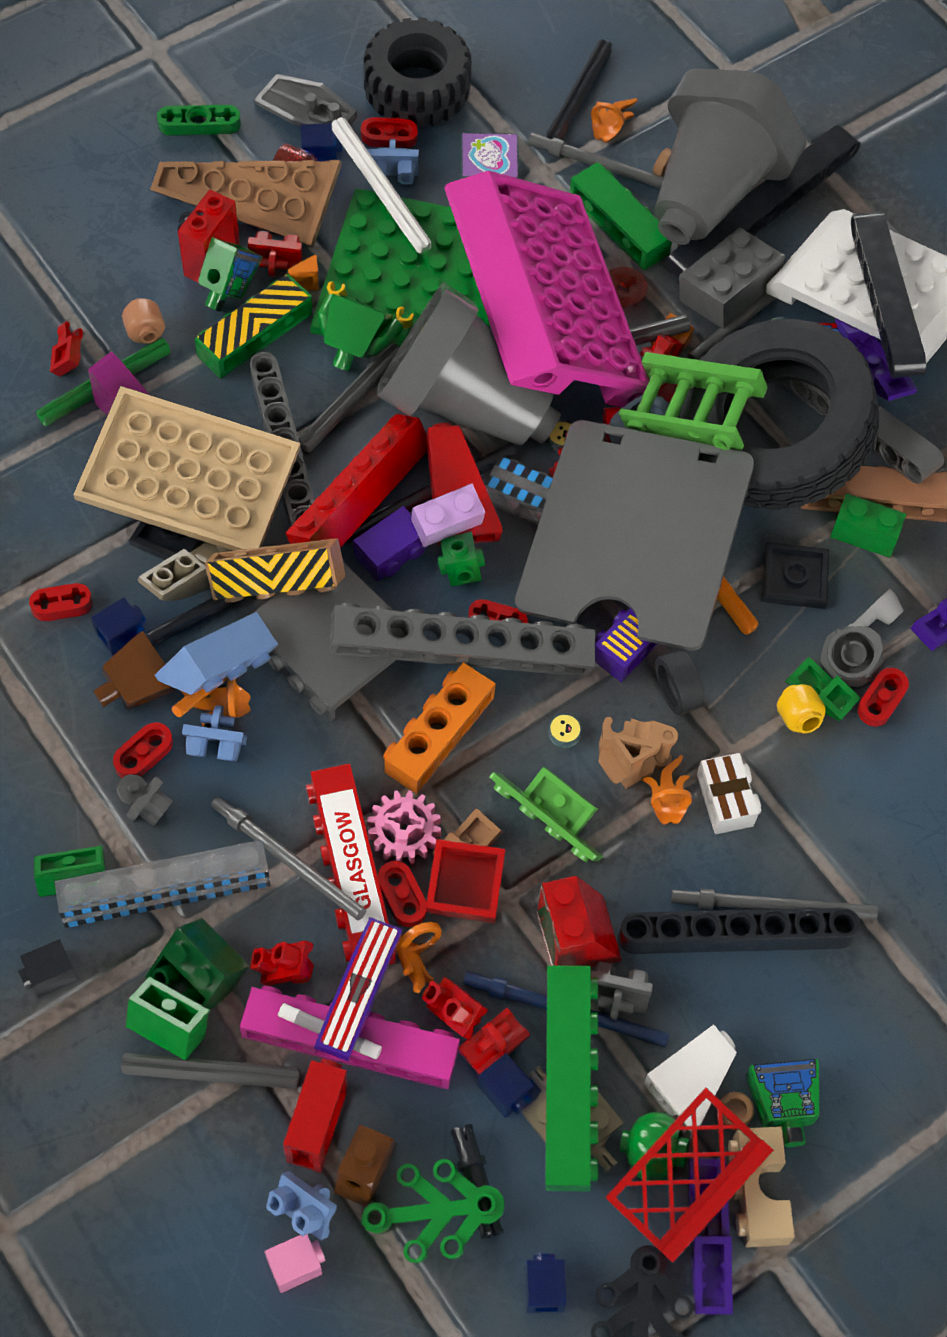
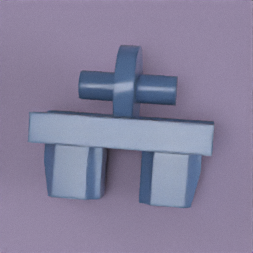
[367,139,418,184]
[182,705,247,762]
[266,1171,337,1240]

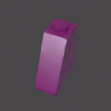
[88,351,151,415]

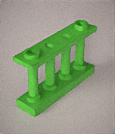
[619,352,768,451]

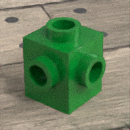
[438,531,486,587]

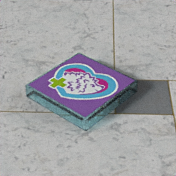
[461,133,519,179]

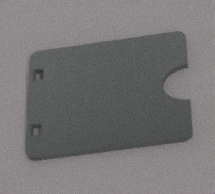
[515,420,754,651]

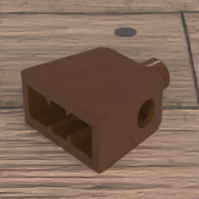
[93,631,177,710]
[335,1124,397,1207]

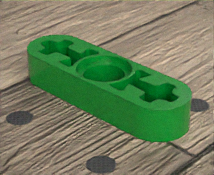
[157,105,241,135]

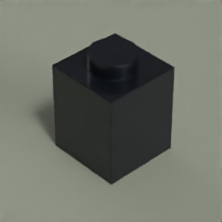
[18,939,78,998]

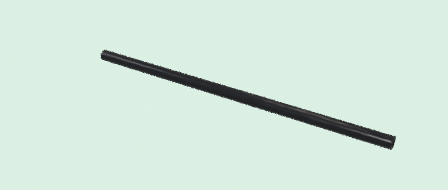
[126,442,518,647]

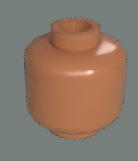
[122,298,165,344]

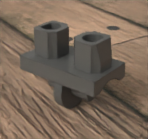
[117,774,173,826]
[591,962,653,1020]

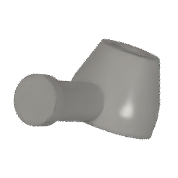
[848,589,904,627]

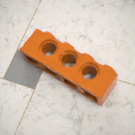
[383,662,496,795]

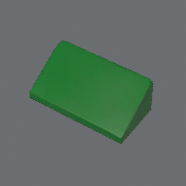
[34,846,107,897]

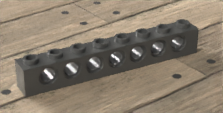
[329,603,595,677]

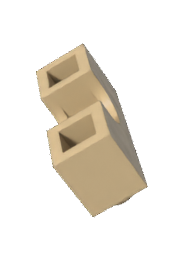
[728,1127,795,1247]

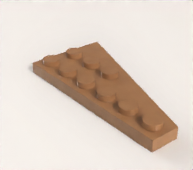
[150,160,342,247]

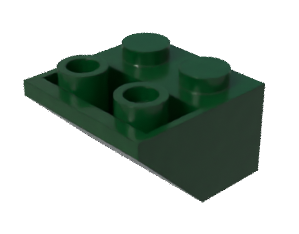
[144,918,249,1012]

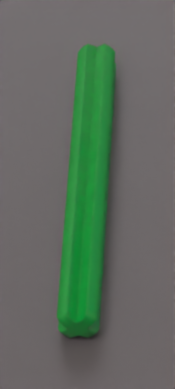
[36,338,171,426]

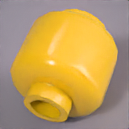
[777,684,826,734]

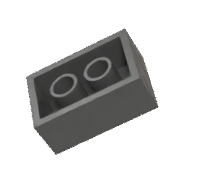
[679,228,785,329]

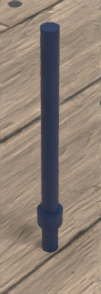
[463,971,670,1048]

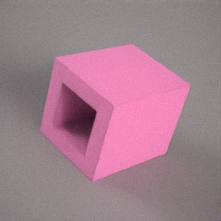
[265,1235,326,1293]

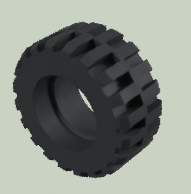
[363,18,472,128]

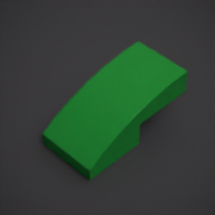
[785,657,861,721]

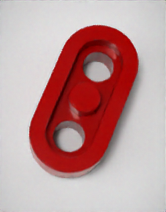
[361,117,418,148]
[857,668,909,727]
[113,722,173,778]
[378,861,427,927]

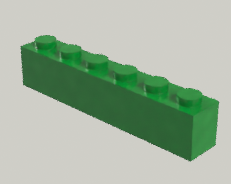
[546,965,598,1192]

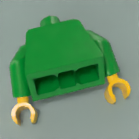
[317,281,414,371]

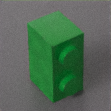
[830,493,906,558]
[125,977,209,1060]

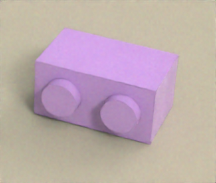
[411,484,485,547]

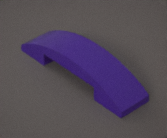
[835,318,917,401]

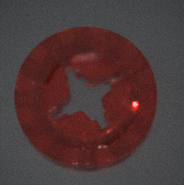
[608,267,648,309]

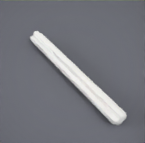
[332,117,431,254]

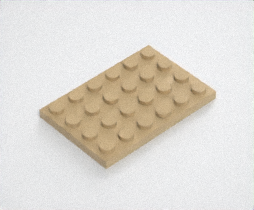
[74,386,300,551]

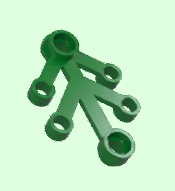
[361,1159,505,1264]

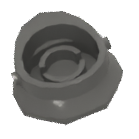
[820,626,884,687]

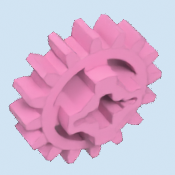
[368,790,441,864]

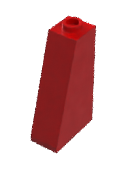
[426,423,503,546]

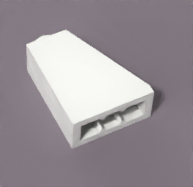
[644,1025,737,1140]

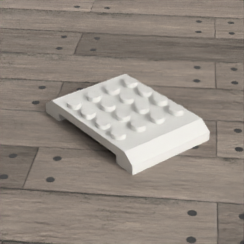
[766,209,947,363]

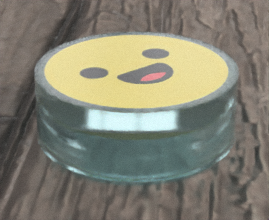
[547,420,572,451]
[548,713,582,748]

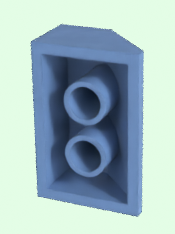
[155,612,278,695]

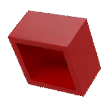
[426,839,505,923]

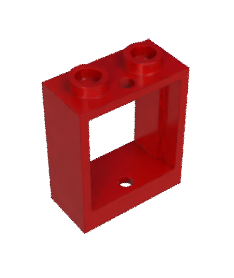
[178,189,240,283]
[283,1059,348,1173]

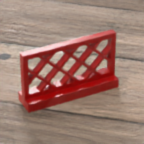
[605,1087,774,1263]

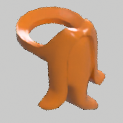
[591,98,637,143]
[180,678,251,727]
[642,755,692,825]
[395,922,442,993]

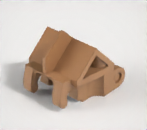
[598,717,678,789]

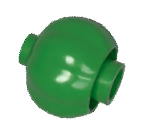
[620,1112,689,1181]

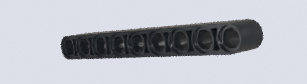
[665,125,861,279]

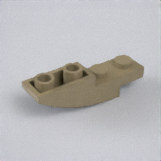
[138,542,233,601]

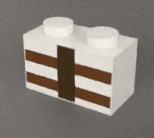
[697,753,761,834]

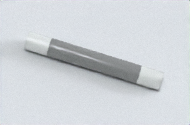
[278,1003,382,1060]

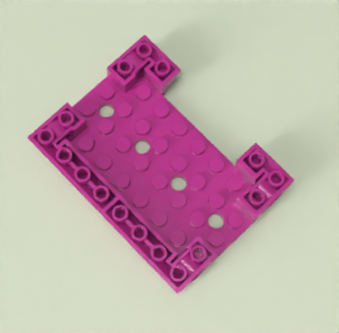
[444,170,649,407]

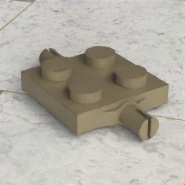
[522,1066,624,1172]

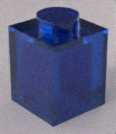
[300,123,342,162]
[91,597,146,656]
[477,1053,534,1117]
[525,1253,567,1313]

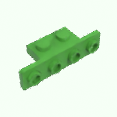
[489,767,603,863]

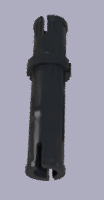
[450,1124,504,1239]

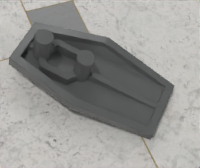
[254,74,357,137]

